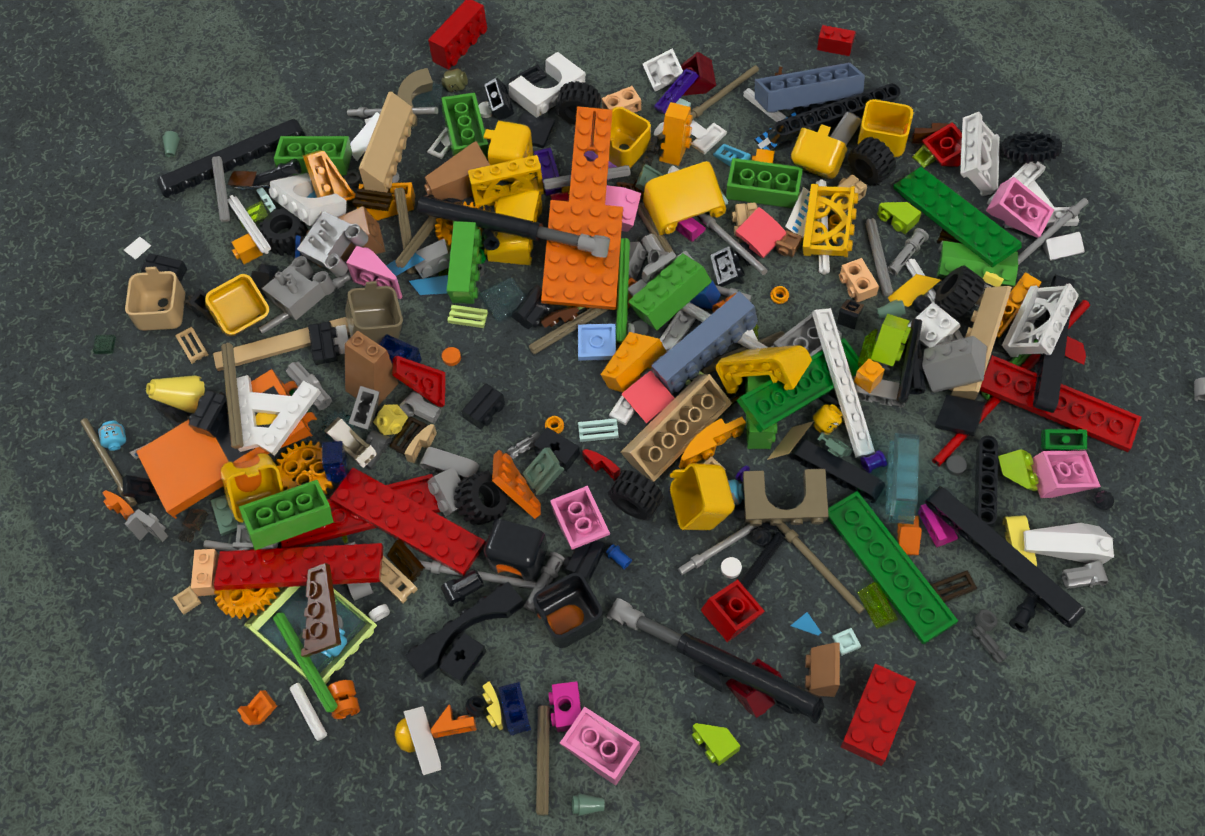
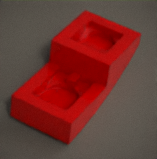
[582,449,620,481]

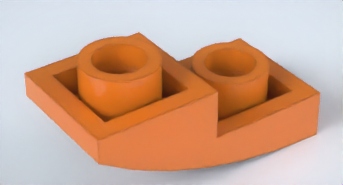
[102,490,135,520]

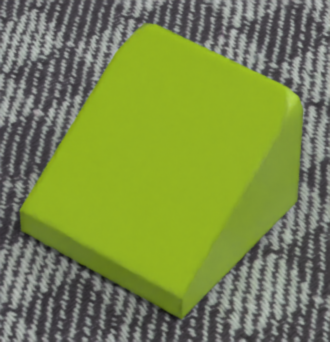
[912,145,936,168]

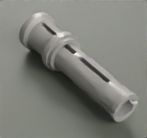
[887,228,929,276]
[524,552,566,613]

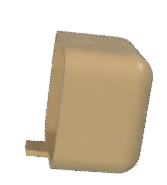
[125,267,185,331]

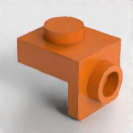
[237,690,277,725]

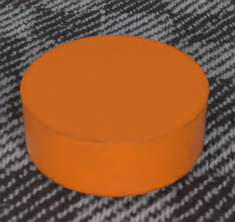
[442,347,461,366]

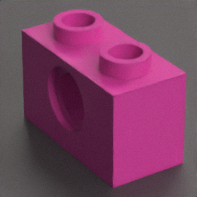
[548,681,581,732]

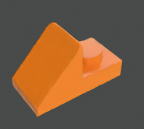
[897,514,922,555]
[431,705,477,738]

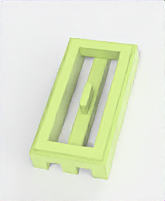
[448,305,488,328]

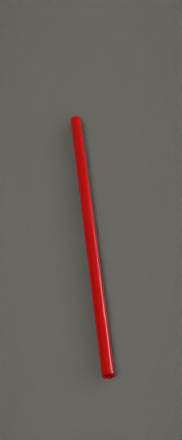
[932,300,1090,467]

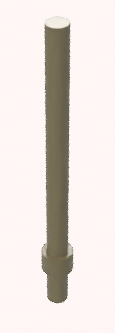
[690,65,759,120]
[80,418,137,507]
[777,522,865,614]

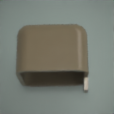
[345,281,403,345]

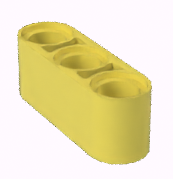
[1002,515,1037,567]

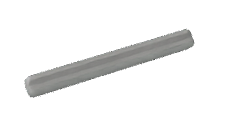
[543,165,631,190]
[865,218,893,296]

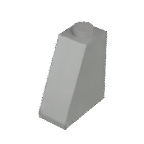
[348,386,380,430]

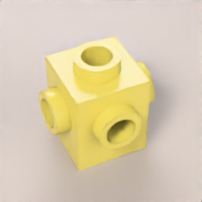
[373,404,408,435]

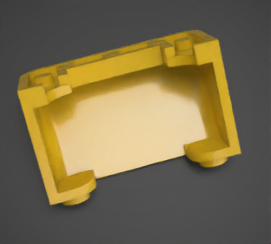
[643,161,726,235]
[484,190,543,265]
[716,345,812,393]

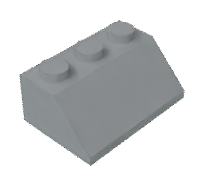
[773,314,842,356]
[922,336,987,393]

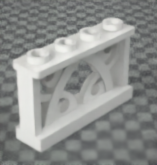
[960,112,1000,196]
[1002,284,1078,357]

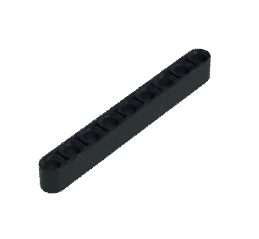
[768,83,901,144]
[157,119,305,198]
[1033,274,1075,413]
[925,486,1086,628]

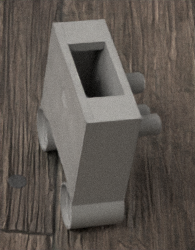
[297,211,368,277]
[262,256,335,320]

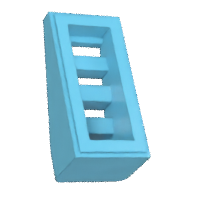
[713,144,752,167]

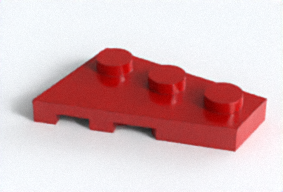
[392,356,445,407]

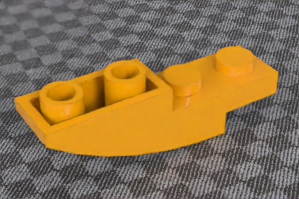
[996,272,1042,338]
[679,417,746,470]

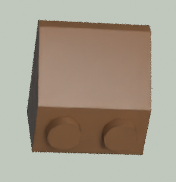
[805,642,840,697]

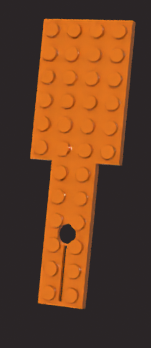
[541,106,623,310]

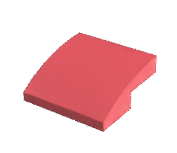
[735,207,786,258]
[622,371,675,424]

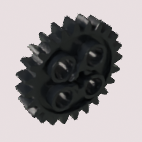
[1002,131,1062,164]

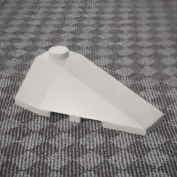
[1023,523,1114,564]

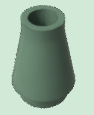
[162,131,180,157]
[876,299,906,319]
[572,793,605,816]

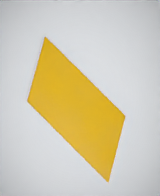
[888,274,941,307]

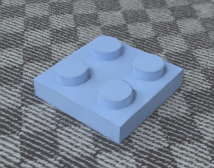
[578,324,616,361]

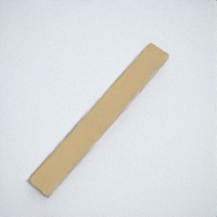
[213,317,350,371]

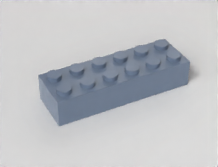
[755,63,865,113]
[651,291,758,394]

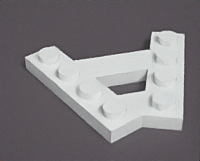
[987,161,1079,228]
[237,375,321,456]

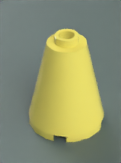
[146,376,205,413]

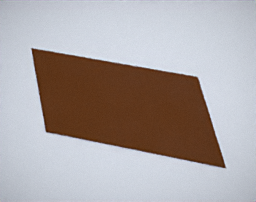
[228,171,257,186]

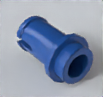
[606,544,632,570]

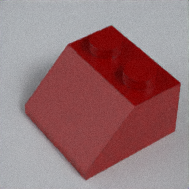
[817,25,856,56]
[922,122,962,167]
[701,579,765,642]

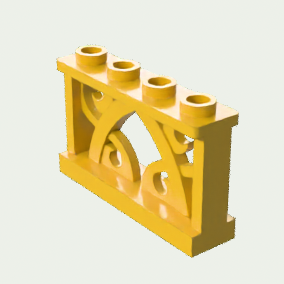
[468,155,545,208]
[803,184,859,258]

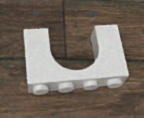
[509,52,586,118]
[269,173,346,226]

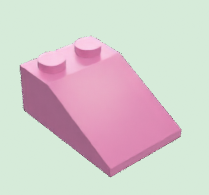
[986,177,1054,238]
[605,185,641,232]
[346,246,402,299]
[1031,451,1101,498]
[550,486,610,550]
[560,707,640,785]

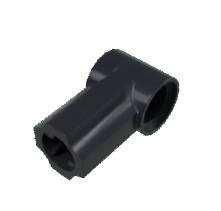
[441,570,484,607]

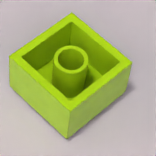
[871,314,911,366]

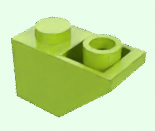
[877,202,921,234]
[998,449,1039,491]
[692,723,740,766]

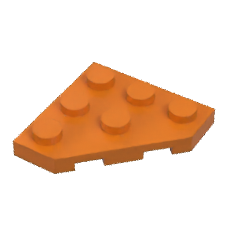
[492,450,541,519]

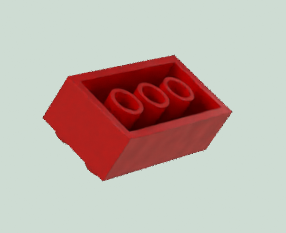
[428,0,487,70]
[841,664,916,766]

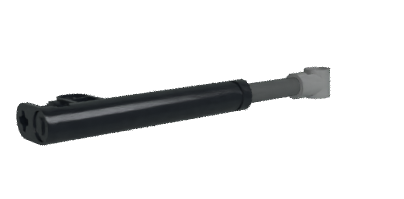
[417,194,610,258]
[606,598,824,724]

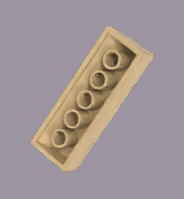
[359,92,416,193]
[949,286,1012,400]
[621,374,732,482]

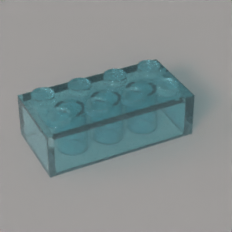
[885,433,919,524]

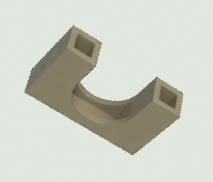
[743,469,828,526]

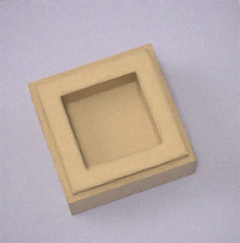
[173,586,201,614]

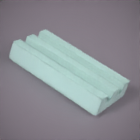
[256,187,276,212]
[578,418,619,442]

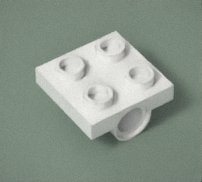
[643,48,683,92]
[908,302,961,348]

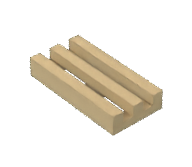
[175,327,208,364]

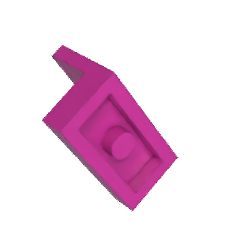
[675,217,706,242]
[918,504,958,548]

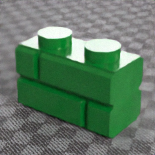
[1041,429,1087,450]

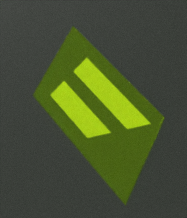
[240,201,268,228]

